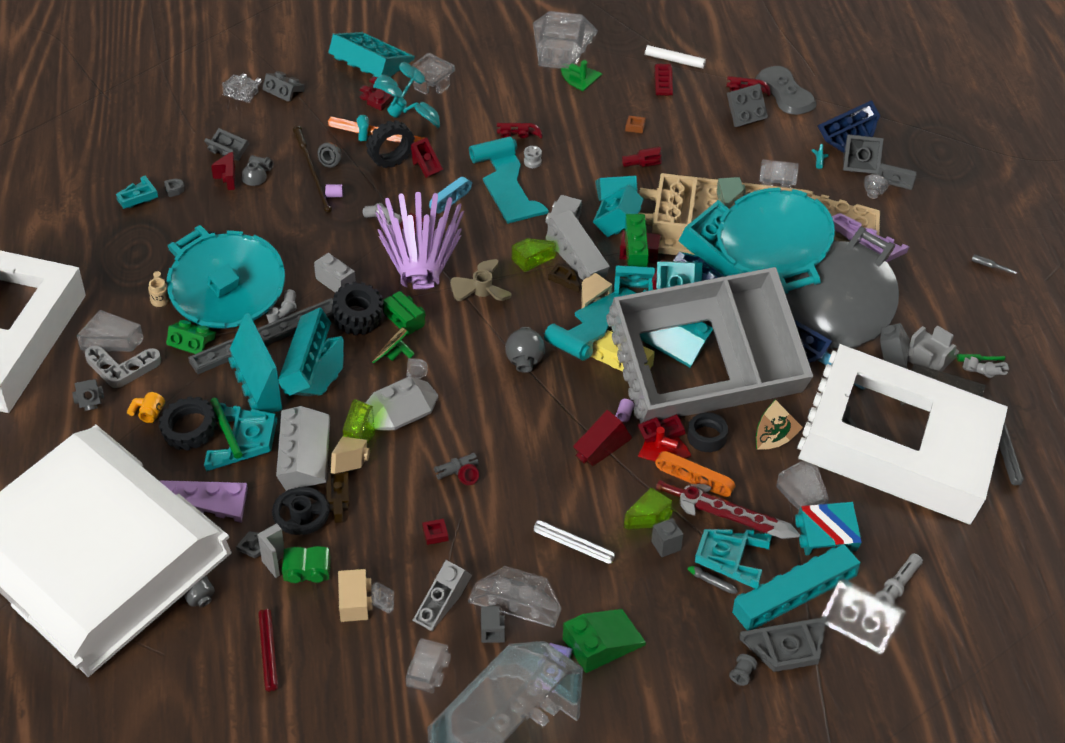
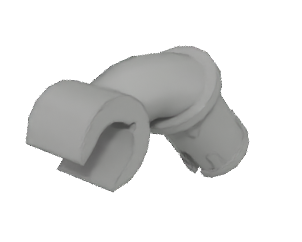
[363,203,402,225]
[267,290,297,323]
[963,356,1009,378]

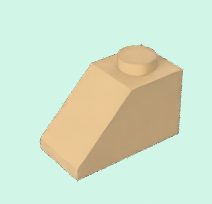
[581,273,612,308]
[331,436,370,474]

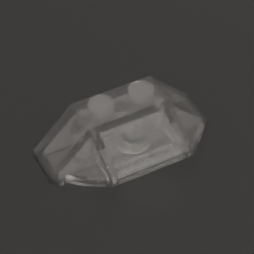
[468,566,561,628]

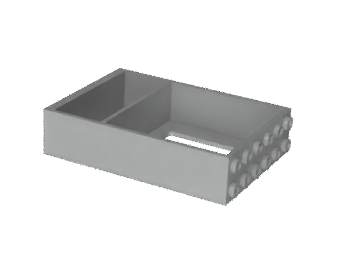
[606,267,813,423]

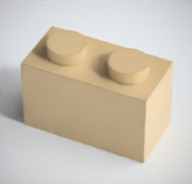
[338,569,372,622]

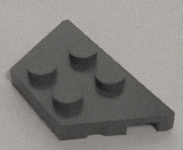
[739,617,826,672]

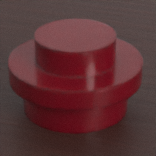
[458,464,479,485]

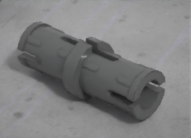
[434,453,479,480]

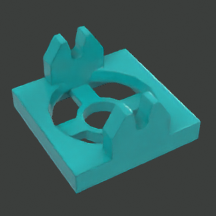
[614,265,655,294]

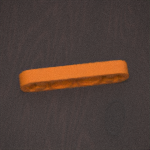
[655,451,735,497]

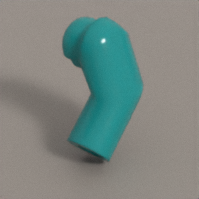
[356,115,369,141]

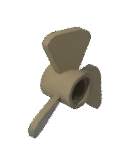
[450,259,511,301]

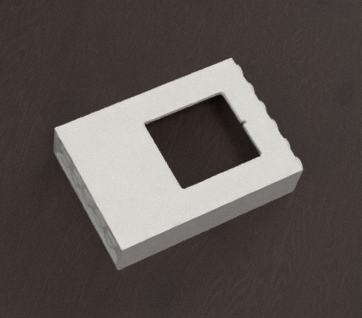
[0,250,86,413]
[797,344,1008,525]

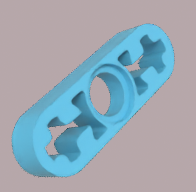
[429,177,472,213]

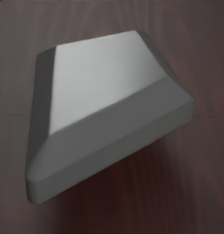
[236,531,261,559]

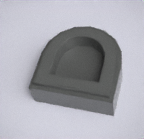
[164,179,185,197]

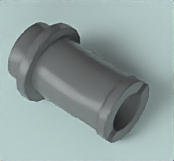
[249,155,273,171]

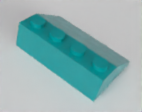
[328,32,415,78]
[679,200,745,277]
[228,313,282,413]

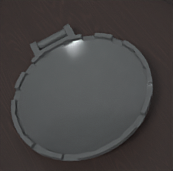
[784,226,899,349]

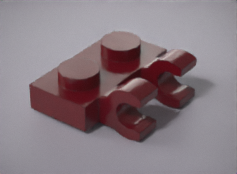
[360,76,400,111]

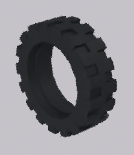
[366,120,415,168]
[159,396,218,450]

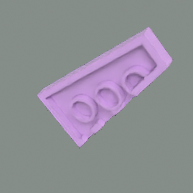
[832,213,909,262]
[160,481,248,523]

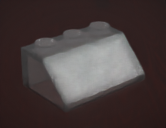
[821,579,906,654]

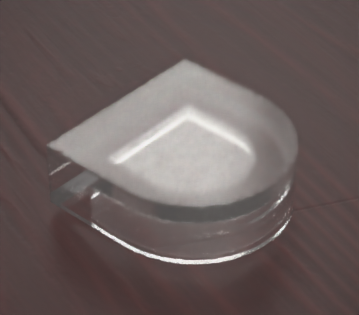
[407,359,428,378]

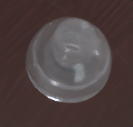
[864,174,889,199]

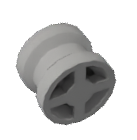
[524,146,542,168]

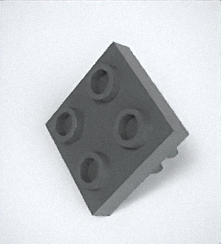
[727,84,768,127]

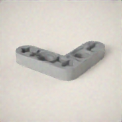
[85,345,161,388]

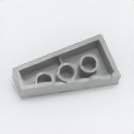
[545,209,610,280]

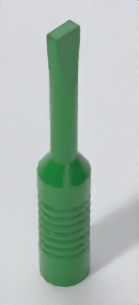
[957,354,1005,362]

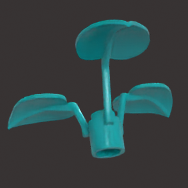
[374,62,440,128]

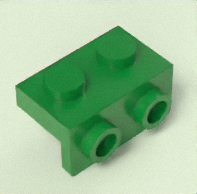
[166,320,216,354]

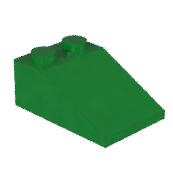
[563,609,646,673]

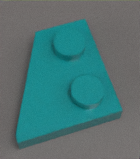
[116,176,158,209]

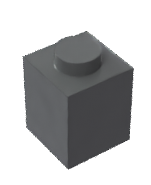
[651,518,683,558]

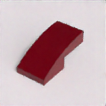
[637,414,686,442]

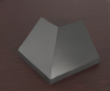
[843,135,884,174]

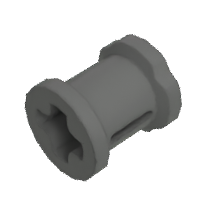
[729,654,757,686]

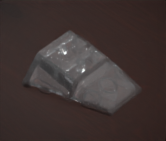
[533,11,598,69]

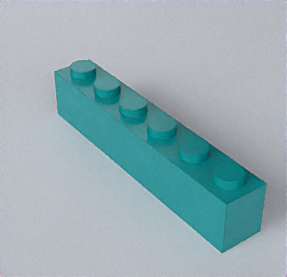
[278,307,331,396]
[732,544,861,631]

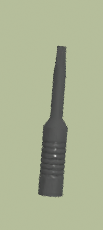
[972,254,1017,274]

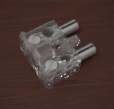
[222,73,262,102]

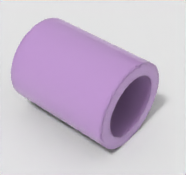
[325,184,343,197]
[616,399,634,422]

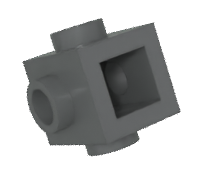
[72,379,104,411]

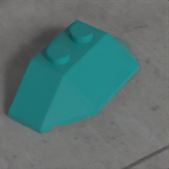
[283,336,344,396]

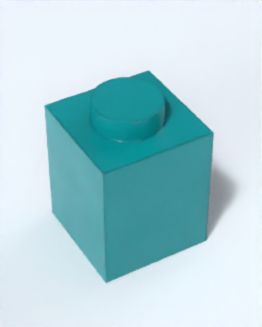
[207,264,240,298]

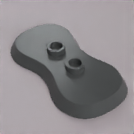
[756,66,817,115]

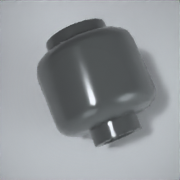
[183,576,215,608]

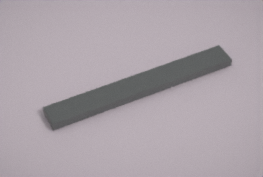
[188,298,333,375]

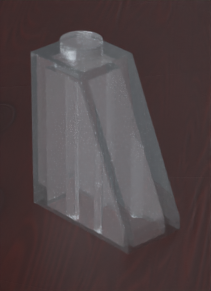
[77,310,143,352]
[776,460,829,510]

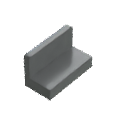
[877,163,917,190]

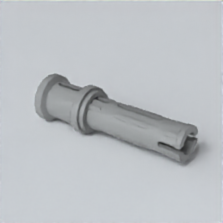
[875,553,923,609]

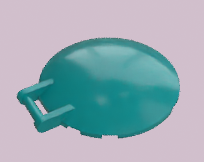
[717,188,835,294]
[167,225,285,328]

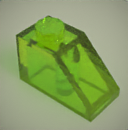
[512,238,556,272]
[343,399,375,444]
[624,488,672,530]

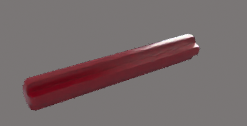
[258,609,278,692]

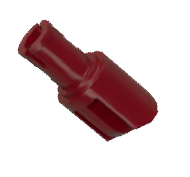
[622,146,662,168]

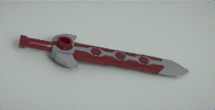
[656,480,800,539]

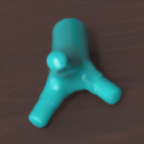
[811,144,828,169]

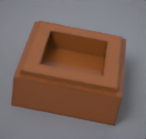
[625,115,646,134]

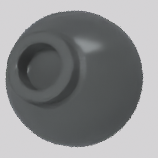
[317,143,342,168]
[241,161,267,186]

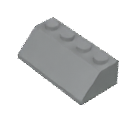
[276,406,330,491]

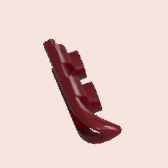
[726,76,770,96]
[497,123,543,139]

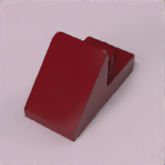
[411,137,443,178]
[211,152,235,190]

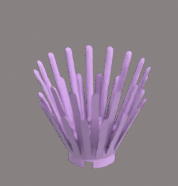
[375,192,464,290]

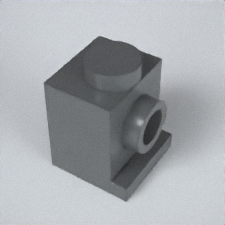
[481,605,505,643]

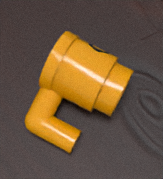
[127,392,165,423]

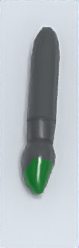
[688,566,738,594]

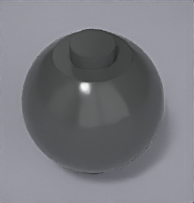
[505,327,545,373]

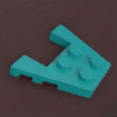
[204,403,277,471]
[695,529,772,589]

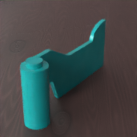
[469,136,549,224]
[544,287,636,361]

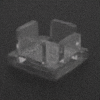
[411,53,455,95]

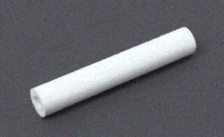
[645,45,706,69]

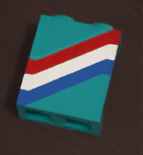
[795,502,862,555]

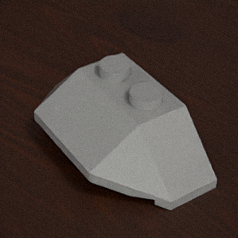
[356,376,438,431]

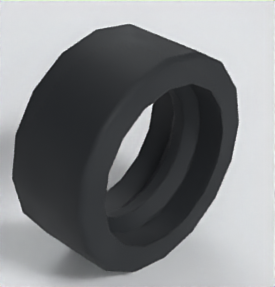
[687,412,728,453]

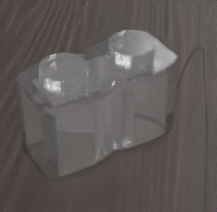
[406,638,451,693]

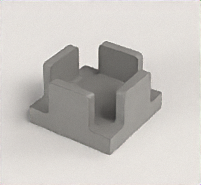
[907,326,959,378]

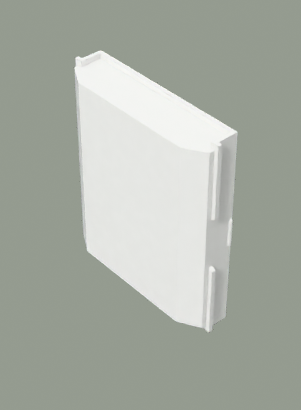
[0,425,231,677]

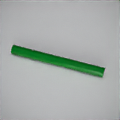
[210,398,243,459]

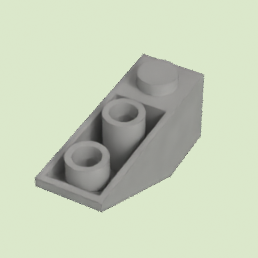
[412,560,472,631]

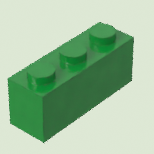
[625,214,648,267]

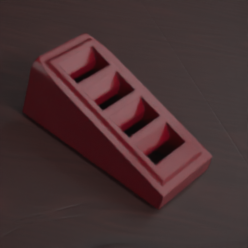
[654,64,673,96]

